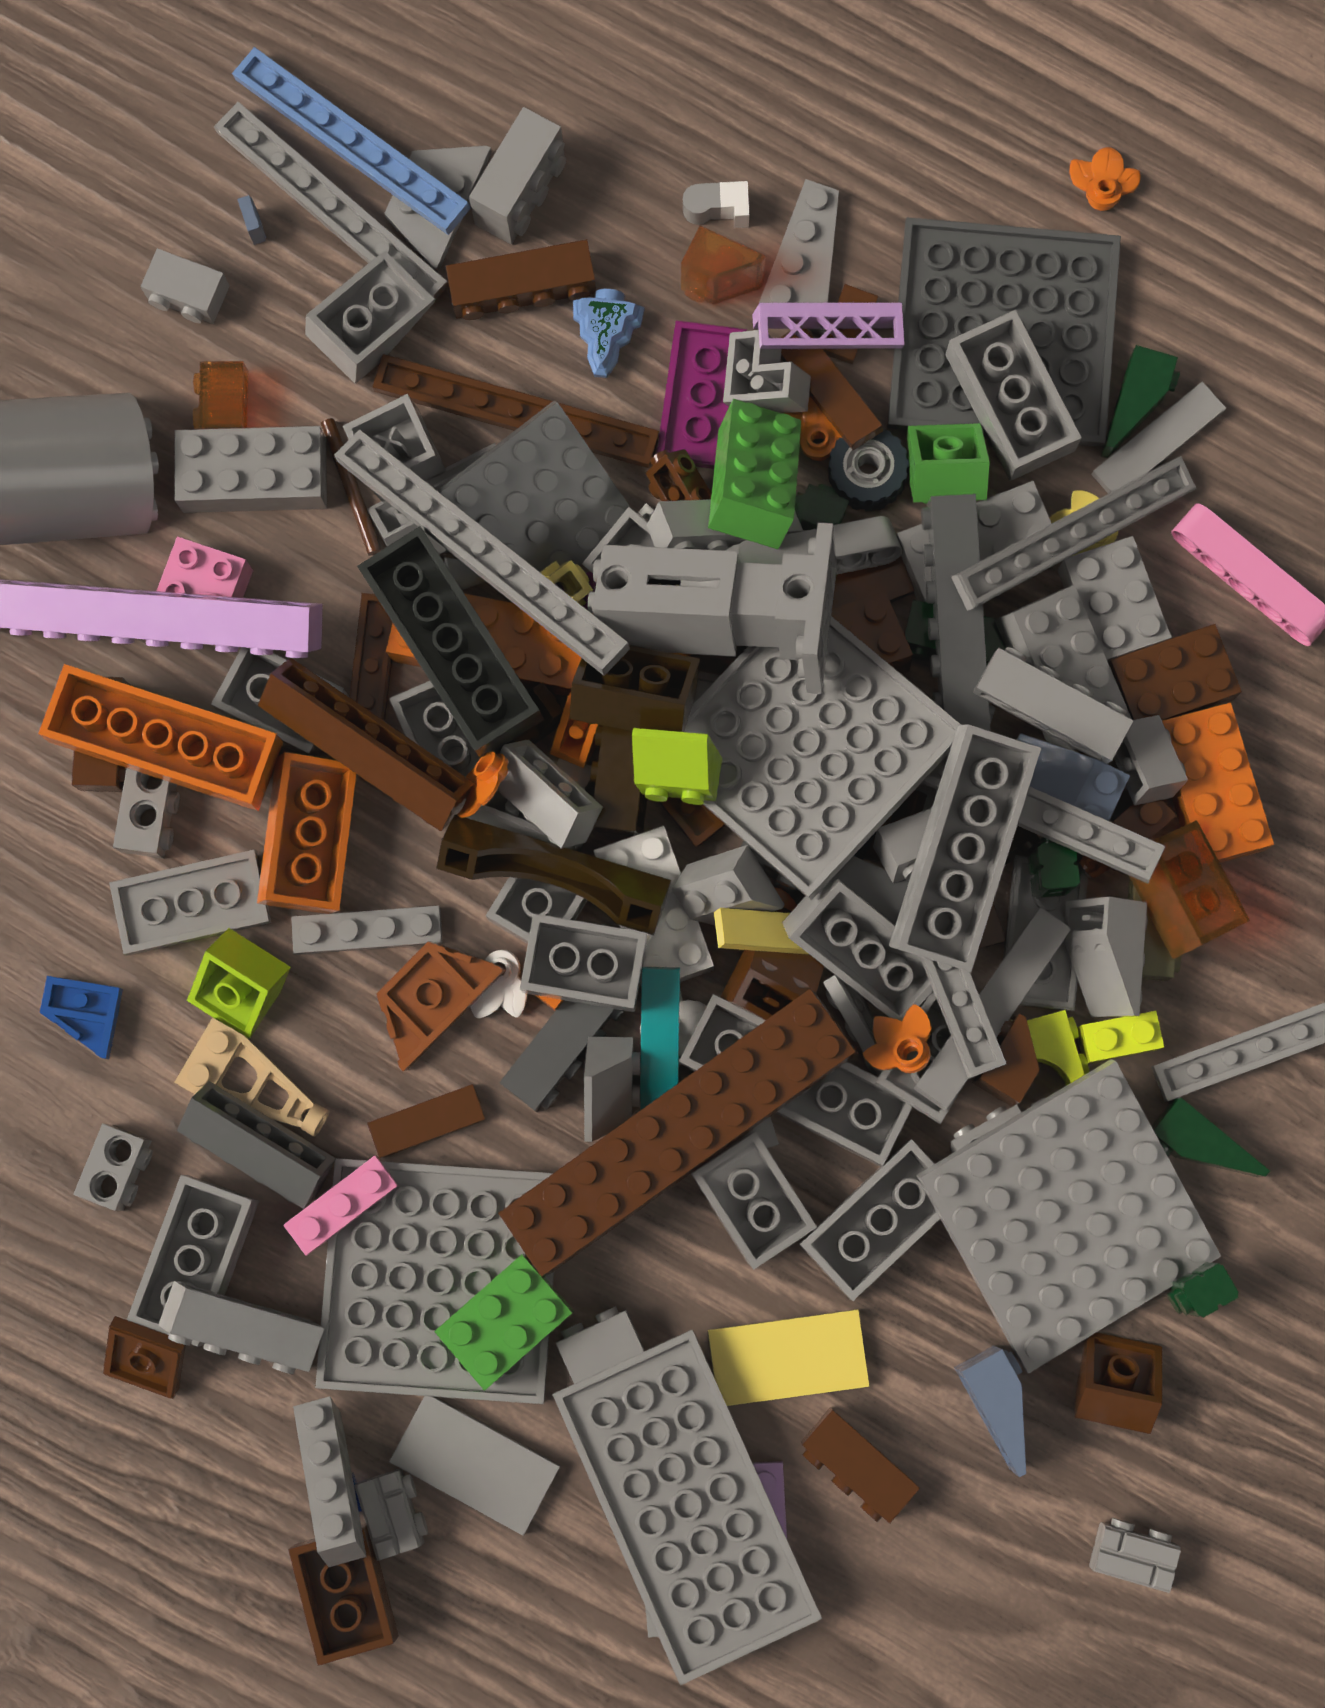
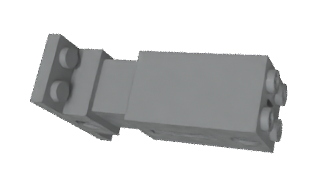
[588,523,837,694]

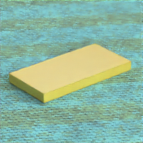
[708,1309,869,1406]

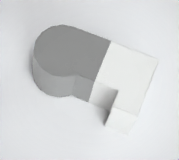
[682,181,749,228]

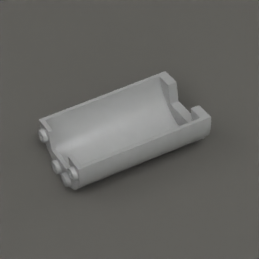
[0,393,159,545]

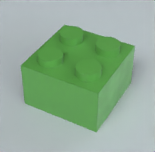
[907,423,990,504]

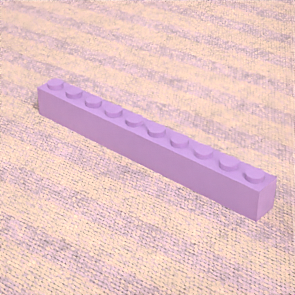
[0,579,322,658]

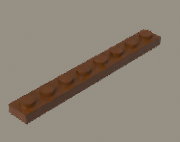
[372,354,659,468]

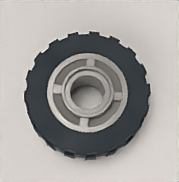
[828,429,909,511]

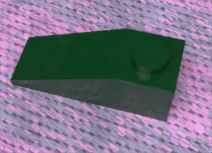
[1101,345,1180,458]
[1151,1097,1270,1177]

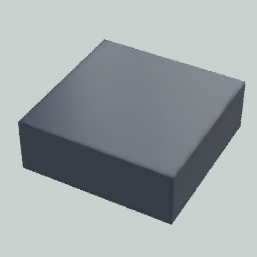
[237,195,266,245]

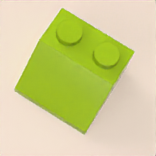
[632,728,723,805]
[187,928,291,1039]

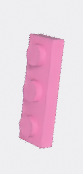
[283,1156,399,1256]

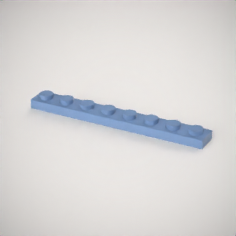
[232,47,471,235]

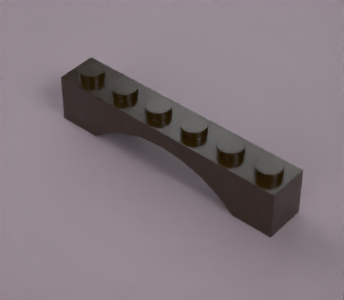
[436,814,671,936]

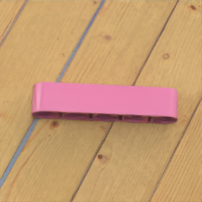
[1171,504,1325,646]

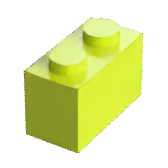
[1077,1010,1164,1064]

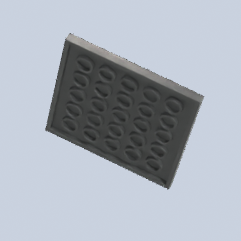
[887,217,1121,447]

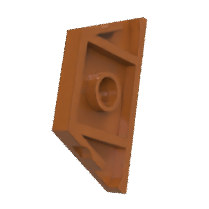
[376,941,506,1071]

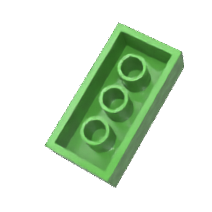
[708,398,801,549]

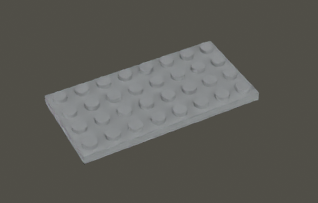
[552,1329,822,1686]

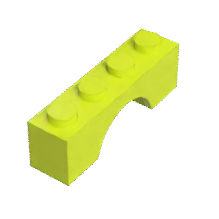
[1027,1010,1090,1086]

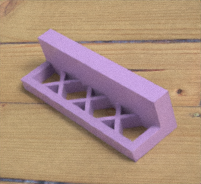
[752,303,905,349]

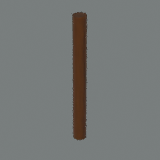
[321,418,381,556]

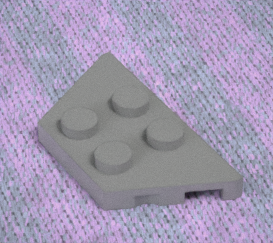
[384,146,492,273]

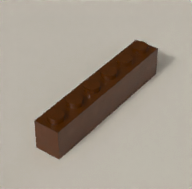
[258,658,474,831]

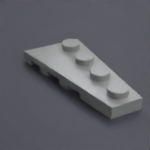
[759,179,839,335]

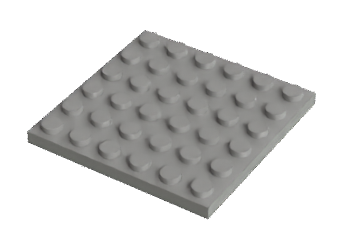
[684,616,961,900]
[917,1059,1221,1373]
[315,1158,554,1404]

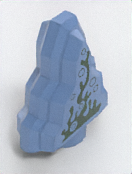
[573,288,645,378]

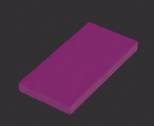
[657,320,747,469]

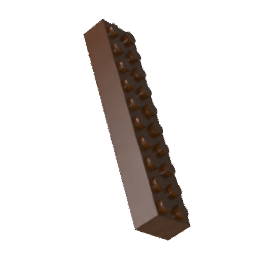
[498,989,858,1277]

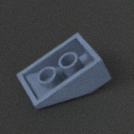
[1017,733,1130,821]
[954,1346,1026,1477]

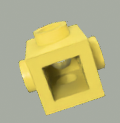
[540,560,593,606]

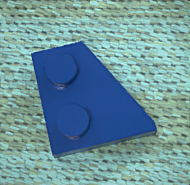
[40,976,123,1060]

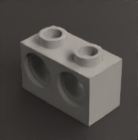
[73,1123,153,1211]

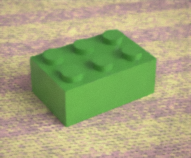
[434,1254,574,1391]

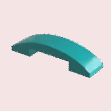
[640,967,680,1111]

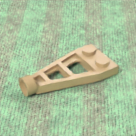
[174,1017,330,1137]

